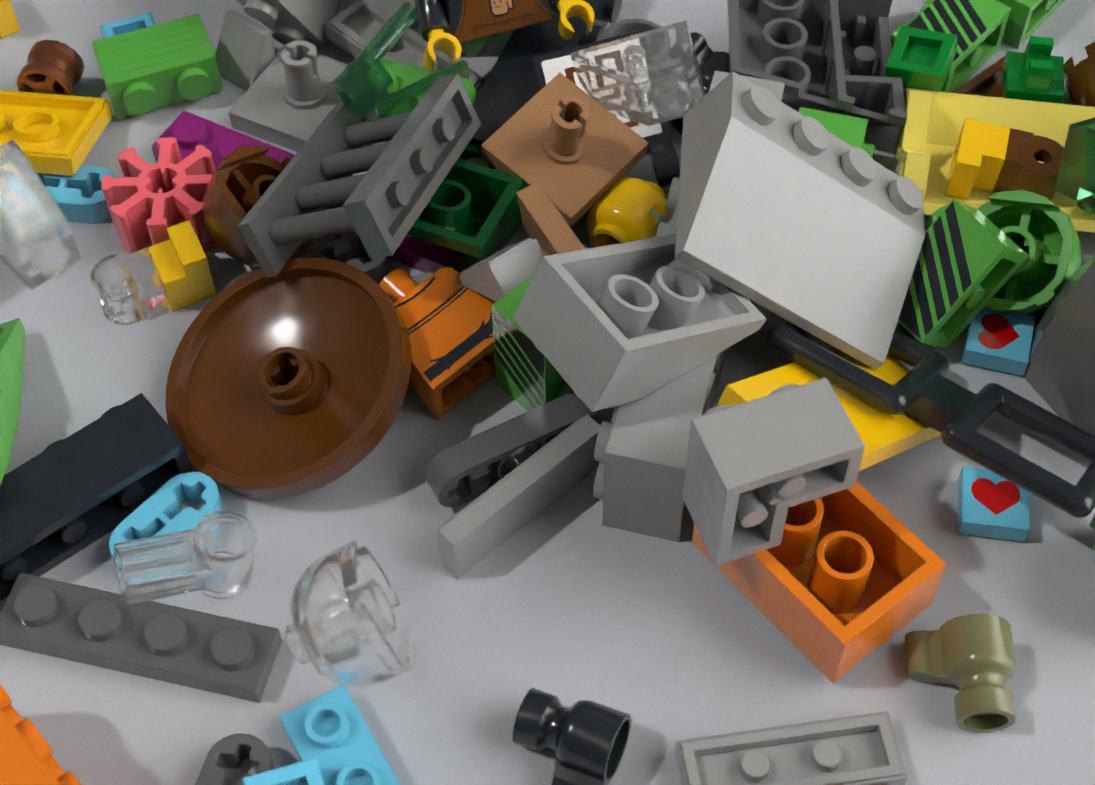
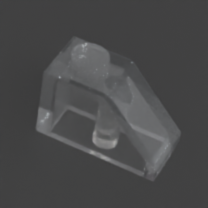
[571,20,705,126]
[0,140,81,290]

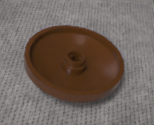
[165,257,412,499]

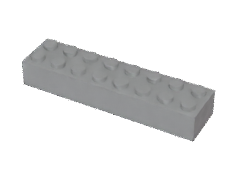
[593,71,785,542]

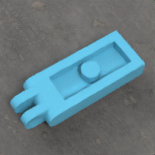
[279,684,400,785]

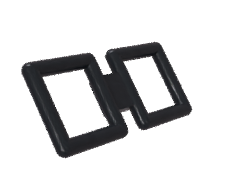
[766,319,1095,518]

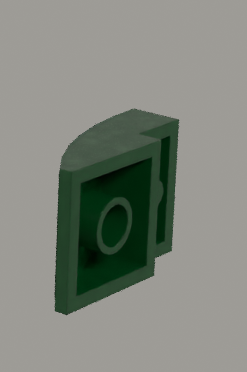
[407,143,525,259]

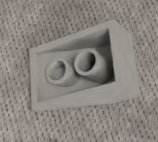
[513,234,767,412]

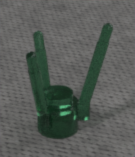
[331,2,469,118]

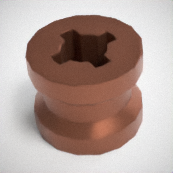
[17,40,85,96]

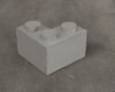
[682,378,865,566]

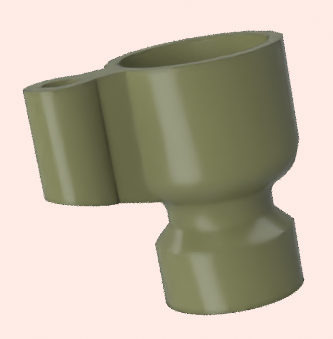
[905,614,1016,733]

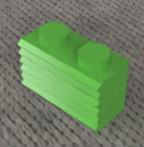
[92,14,223,120]

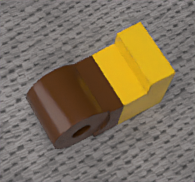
[945,118,1069,200]

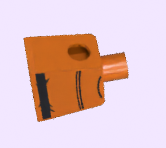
[379,267,496,420]

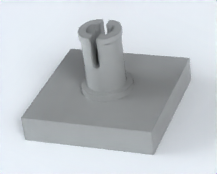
[229,40,359,152]

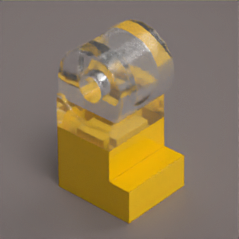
[90,220,217,325]

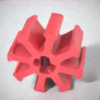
[101,137,216,256]

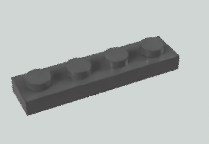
[0,572,282,703]

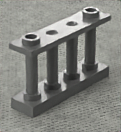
[238,73,481,278]

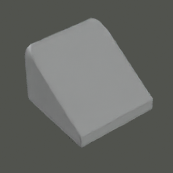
[215,9,276,91]
[459,237,545,302]

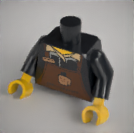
[414,0,594,71]

